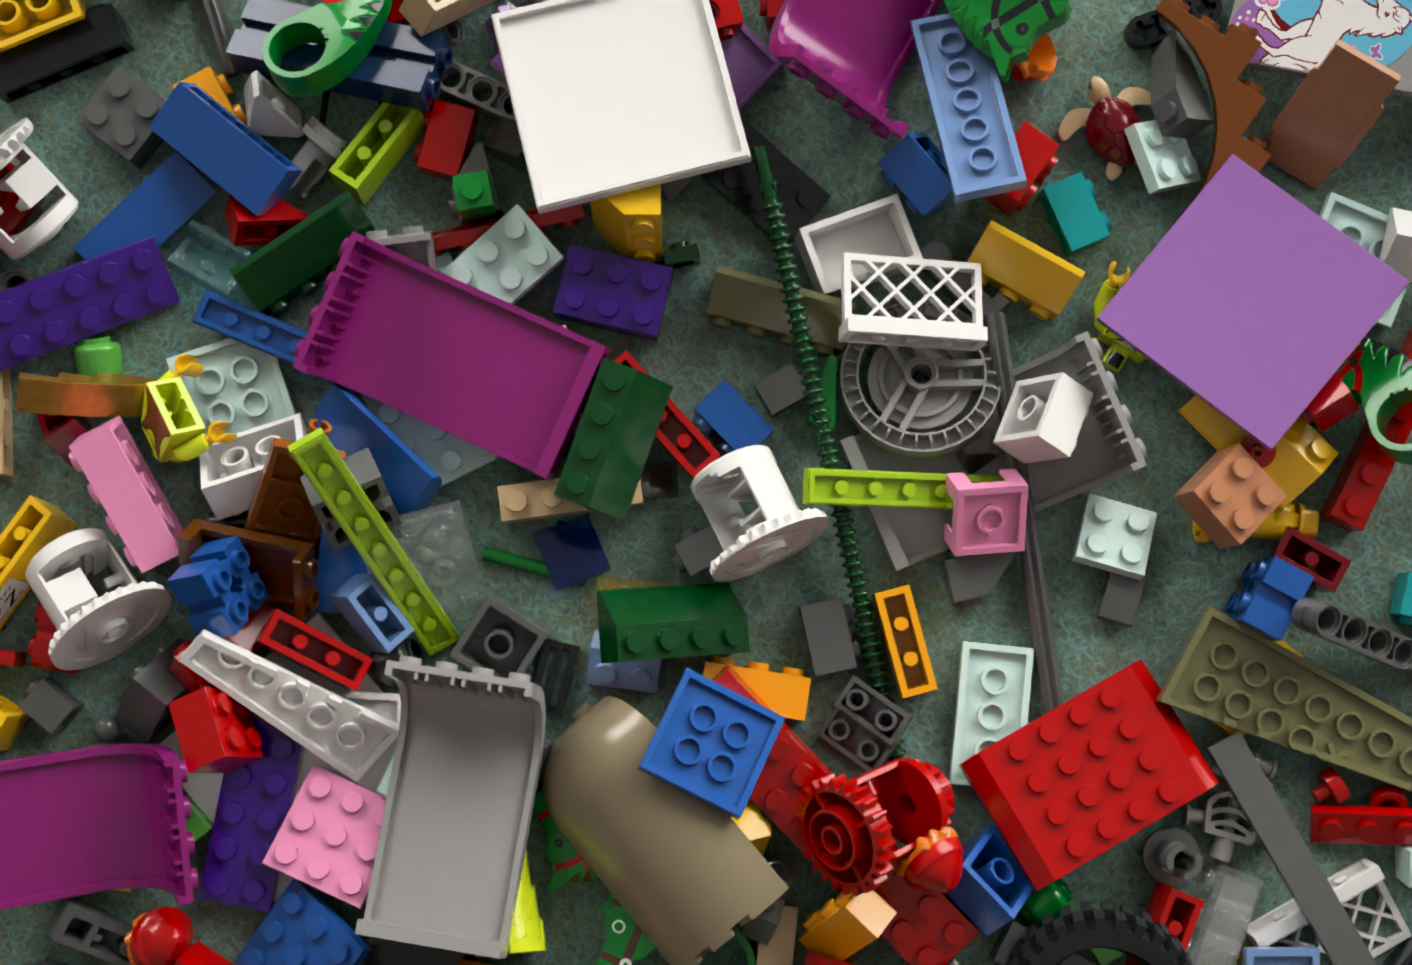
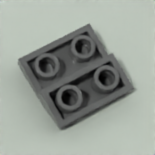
[817,675,913,772]

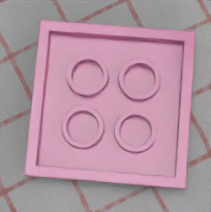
[262,764,386,910]

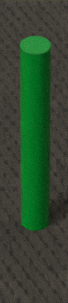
[482,546,588,586]

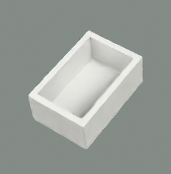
[794,193,923,297]

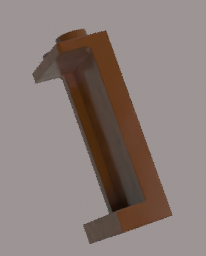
[177,518,320,622]

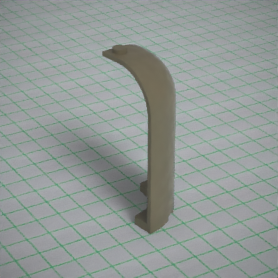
[542,696,789,965]

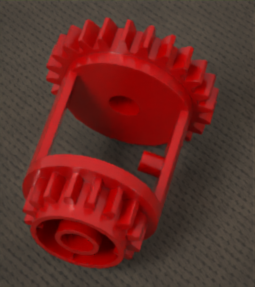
[795,758,955,896]

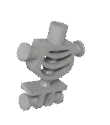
[1182,752,1278,863]

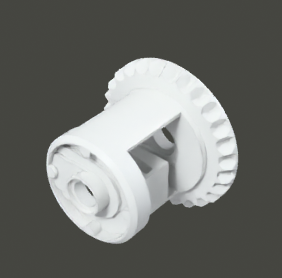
[0,117,79,260]
[690,445,830,582]
[25,528,172,670]

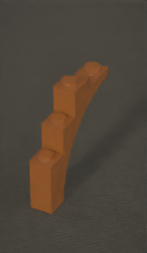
[1154,0,1271,202]

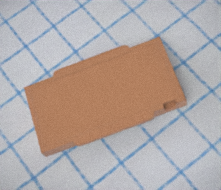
[1264,39,1401,190]

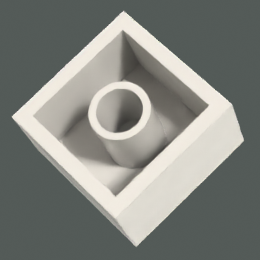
[993,372,1094,464]

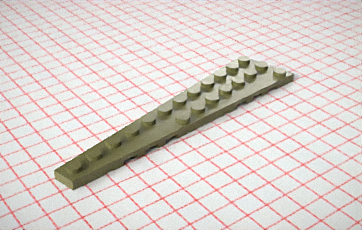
[1156,606,1412,792]

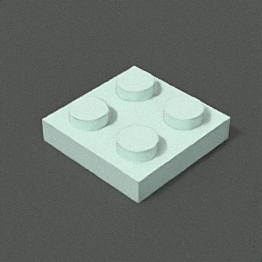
[1124,120,1201,194]
[1072,493,1157,581]

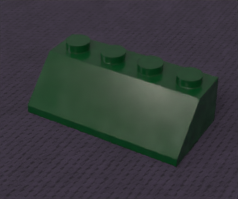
[228,190,376,317]
[554,358,673,522]
[596,583,750,663]

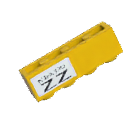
[0,495,78,629]

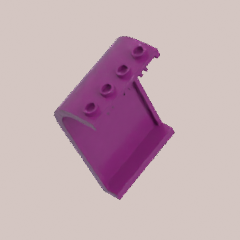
[769,0,943,140]
[292,231,611,480]
[0,743,199,910]

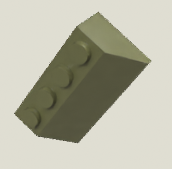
[706,265,856,357]

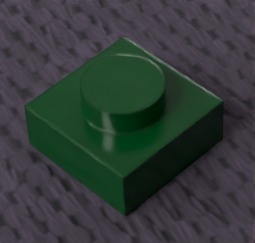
[663,241,700,269]

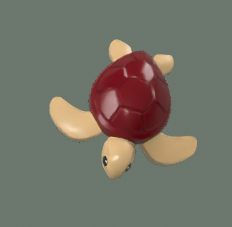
[1058,76,1151,182]

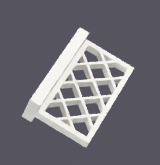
[839,252,988,351]
[1242,857,1412,958]

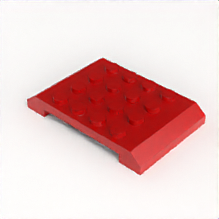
[959,659,1219,892]

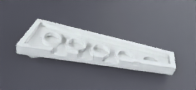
[179,629,400,782]

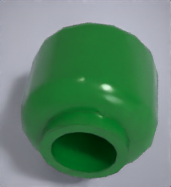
[1020,878,1074,926]

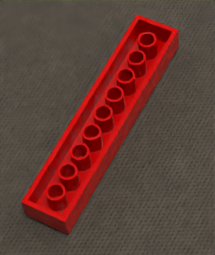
[712,664,980,965]

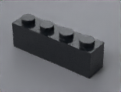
[0,3,135,104]

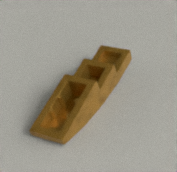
[16,372,158,417]

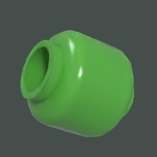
[74,335,124,376]

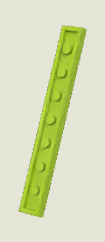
[288,427,460,657]

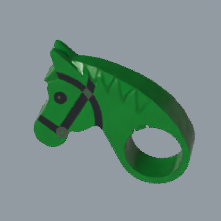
[943,0,1072,83]

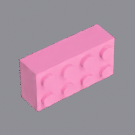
[68,415,184,573]

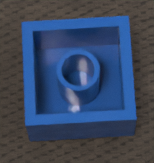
[878,131,954,216]
[946,824,1033,936]

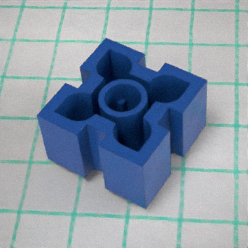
[167,536,269,638]
[1224,556,1314,641]

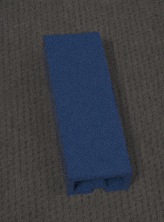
[225,0,453,112]

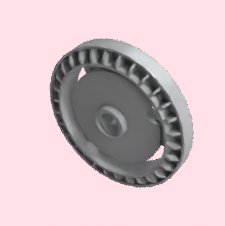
[840,300,1001,458]

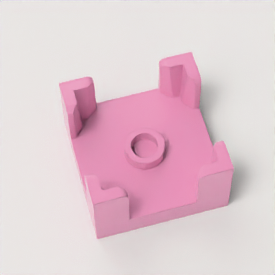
[943,469,1029,556]

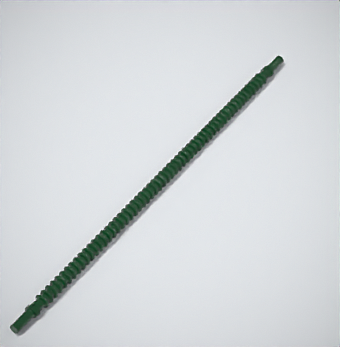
[752,145,906,761]

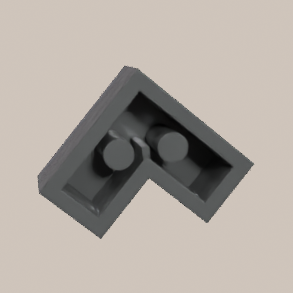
[115,638,190,744]

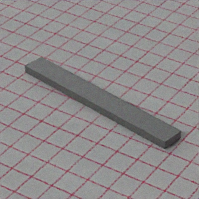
[1206,731,1377,965]

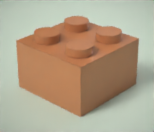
[1173,443,1287,549]

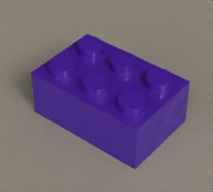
[553,244,673,342]

